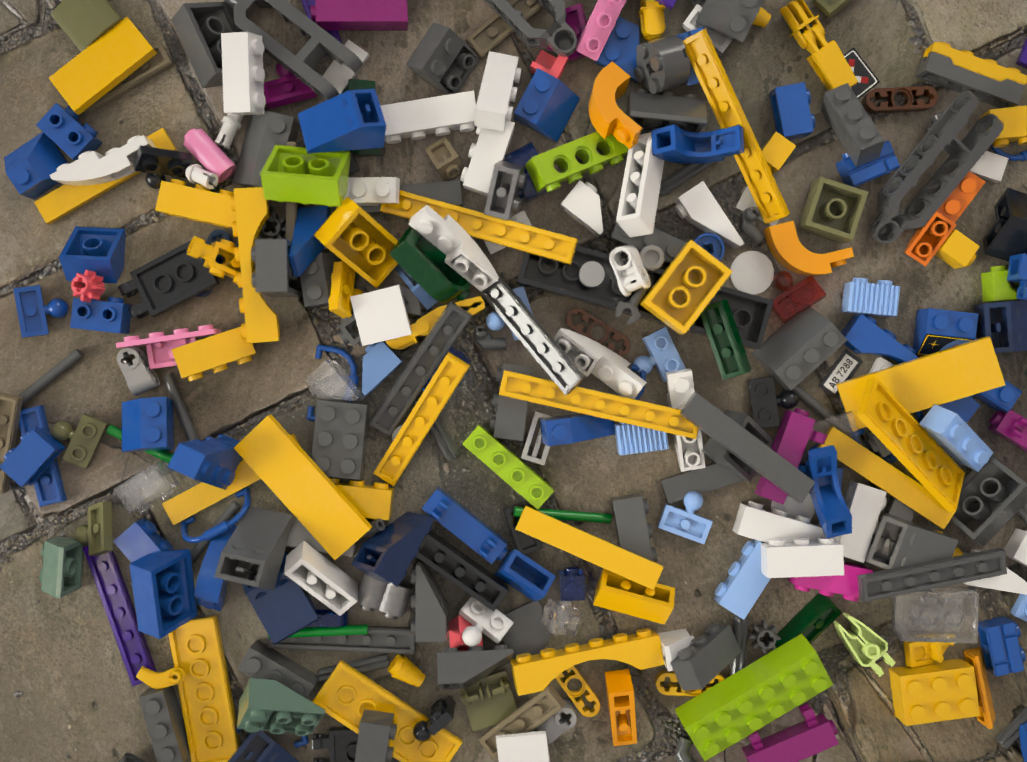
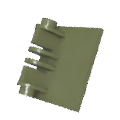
[460,670,517,731]

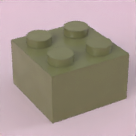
[797,177,869,244]

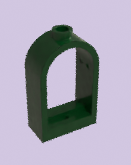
[389,226,471,303]

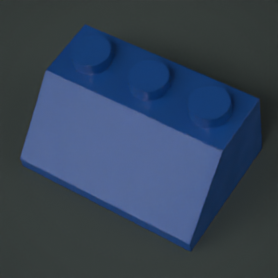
[129,549,198,639]

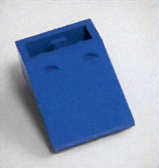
[298,89,386,154]

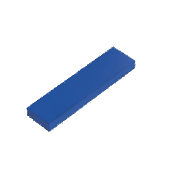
[19,405,67,507]

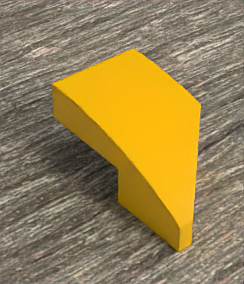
[903,637,955,668]

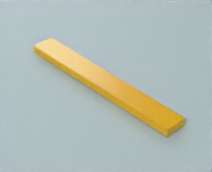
[682,28,790,224]
[380,190,578,265]
[499,370,699,439]

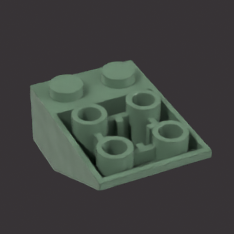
[237,678,325,736]

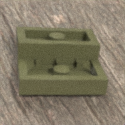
[50,0,123,52]

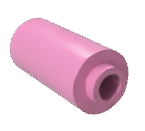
[183,128,237,183]

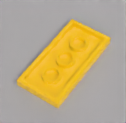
[49,16,157,115]

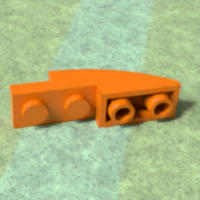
[904,171,985,267]

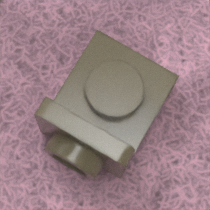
[424,137,464,181]

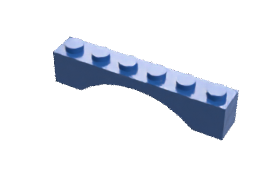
[841,314,980,423]

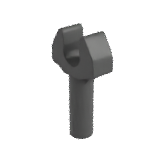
[615,284,652,325]

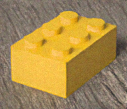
[314,196,398,288]
[640,240,733,335]
[889,658,980,726]

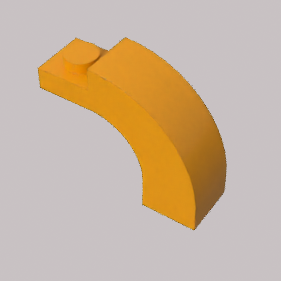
[588,61,642,149]
[763,220,854,276]

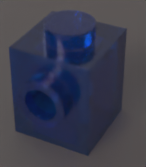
[558,567,586,601]

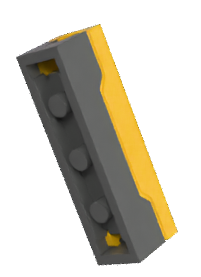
[915,42,1027,108]

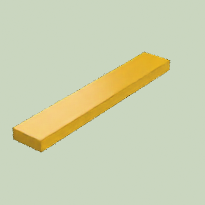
[34,128,178,224]
[373,352,470,487]
[817,426,956,529]
[162,434,301,525]
[515,505,664,590]

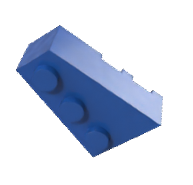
[168,434,242,490]

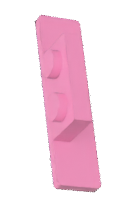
[576,0,627,61]
[116,325,222,369]

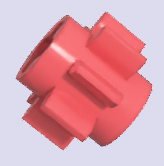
[71,270,105,303]

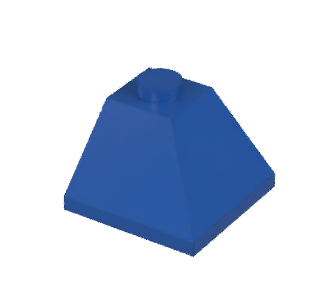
[4,132,68,199]

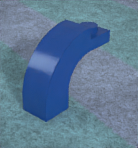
[651,124,744,164]
[805,445,852,539]
[194,521,237,611]

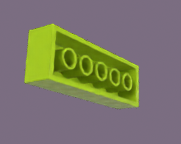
[674,634,833,761]

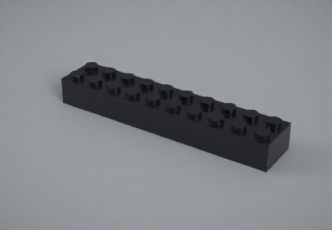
[517,246,774,350]

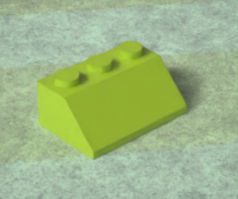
[260,145,351,207]

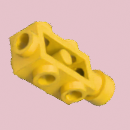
[187,236,255,285]

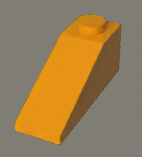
[605,669,637,746]

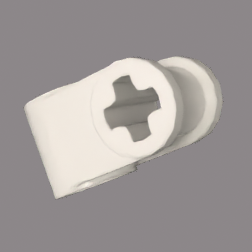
[609,245,651,297]

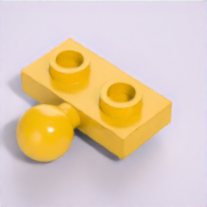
[328,261,364,318]

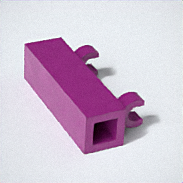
[311,0,408,31]
[754,408,827,505]
[988,410,1027,453]
[742,703,839,762]

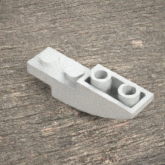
[50,135,156,185]
[343,177,400,206]
[408,205,499,292]
[554,328,647,399]
[666,368,706,472]

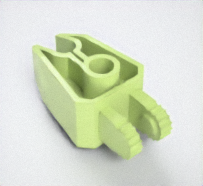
[833,612,896,677]

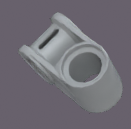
[116,347,160,396]
[534,699,577,744]

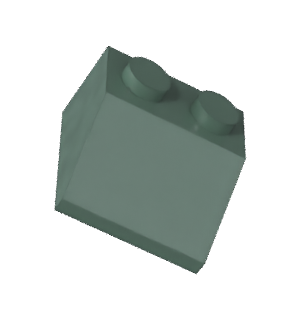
[39,537,85,598]

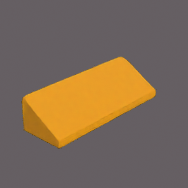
[963,647,996,729]

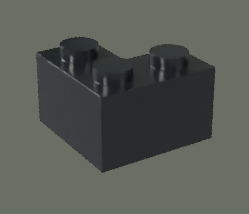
[983,188,1027,262]

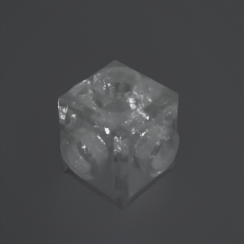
[540,597,585,636]

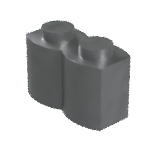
[357,573,414,619]

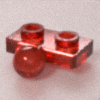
[772,271,826,324]

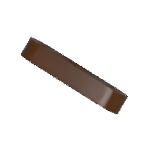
[862,86,938,114]
[566,308,630,356]

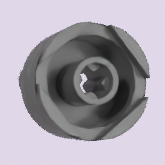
[634,35,690,94]

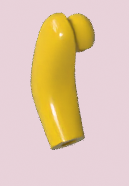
[136,666,185,689]

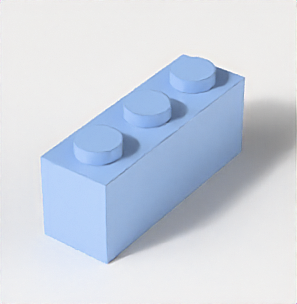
[919,404,994,472]
[714,539,771,620]

